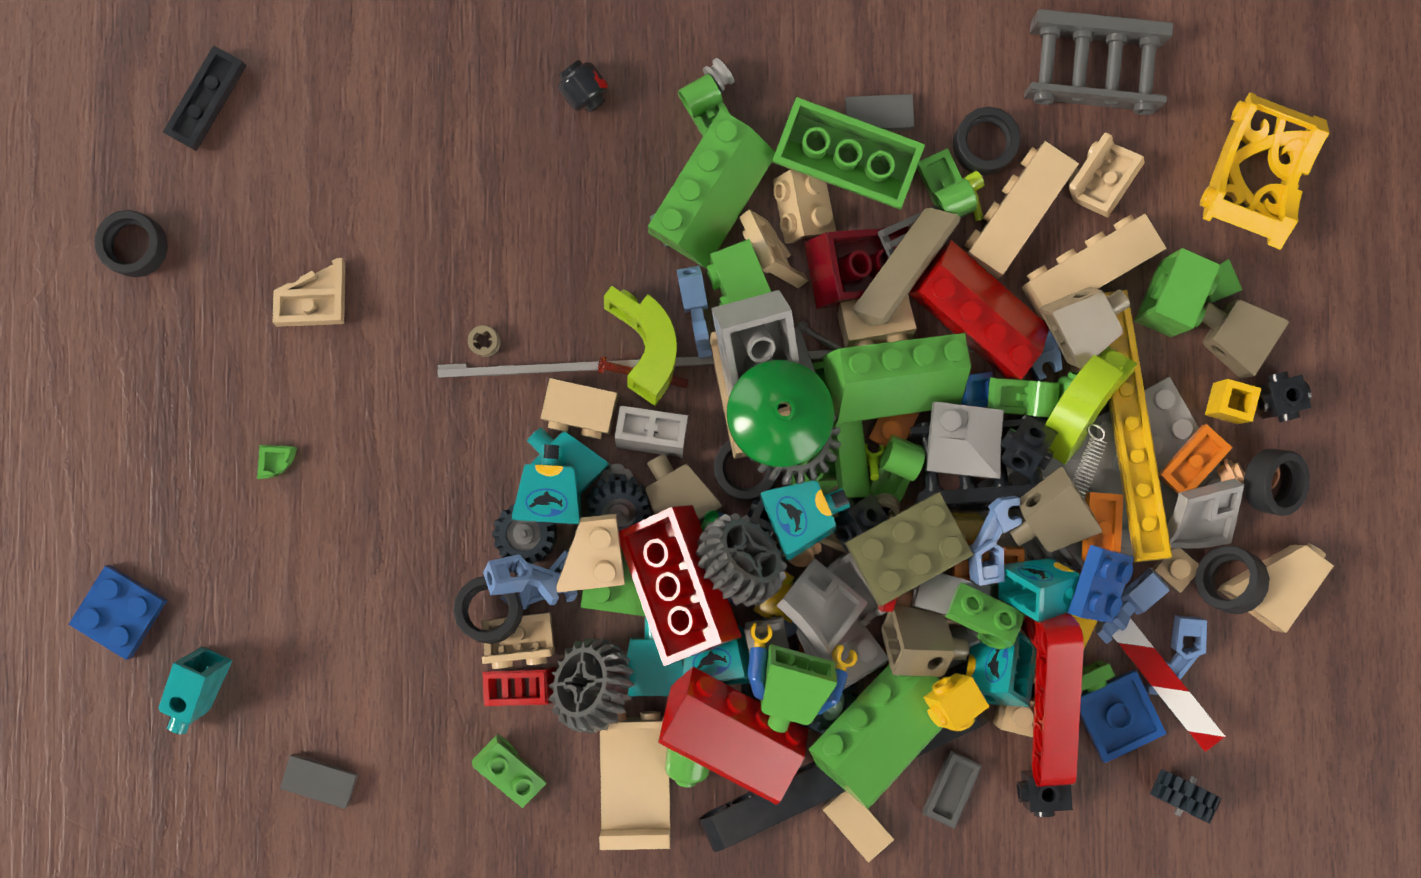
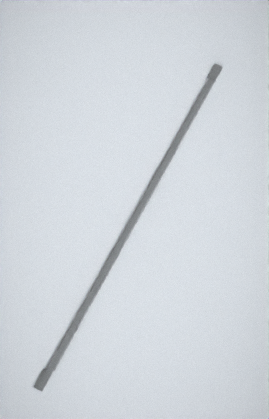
[437,345,975,378]

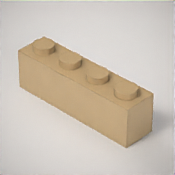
[964,141,1079,280]
[1021,214,1167,321]

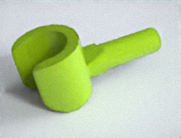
[962,171,985,221]
[865,444,884,481]

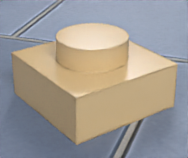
[1152,548,1199,593]

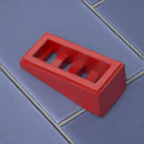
[482,667,556,706]

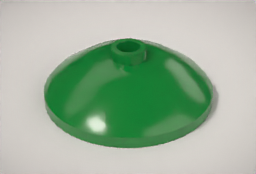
[727,360,834,467]

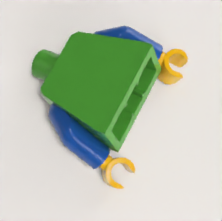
[748,623,857,732]

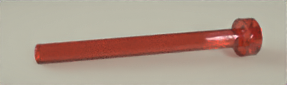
[597,356,688,388]

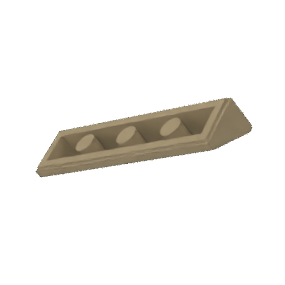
[853,208,961,326]

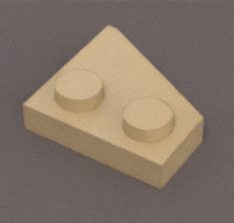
[739,209,809,288]
[273,258,345,327]
[556,514,625,593]

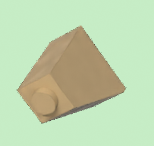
[1217,543,1334,633]

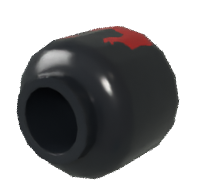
[558,60,608,113]

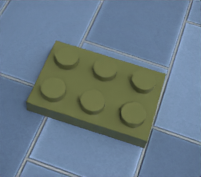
[845,492,973,606]

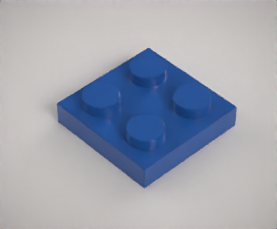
[1068,544,1134,623]
[68,565,168,660]
[1080,670,1167,763]

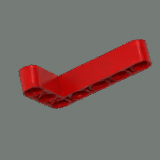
[1021,613,1084,787]

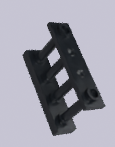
[907,415,1048,514]

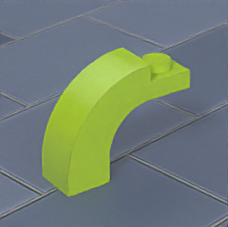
[604,286,677,406]
[1045,346,1137,465]

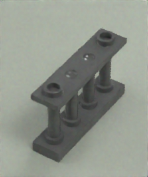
[1024,9,1173,115]

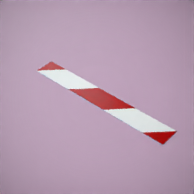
[1100,618,1225,752]

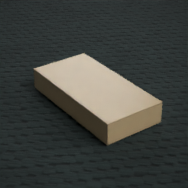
[822,791,894,863]

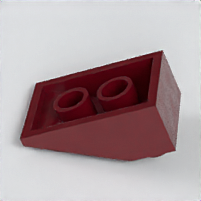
[804,226,909,309]

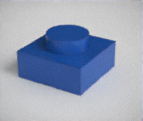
[961,371,993,407]

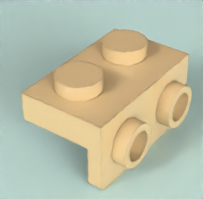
[1069,132,1145,218]
[773,169,836,244]
[481,612,555,669]

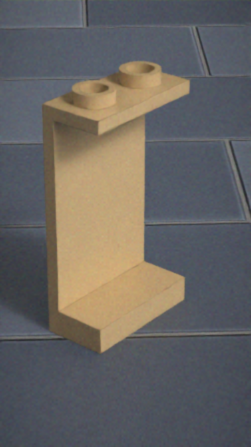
[599,711,671,850]

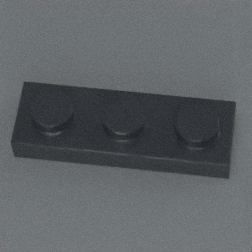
[163,45,247,151]

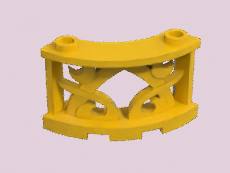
[1200,92,1329,250]

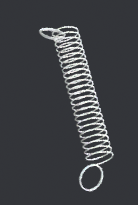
[1073,424,1108,498]

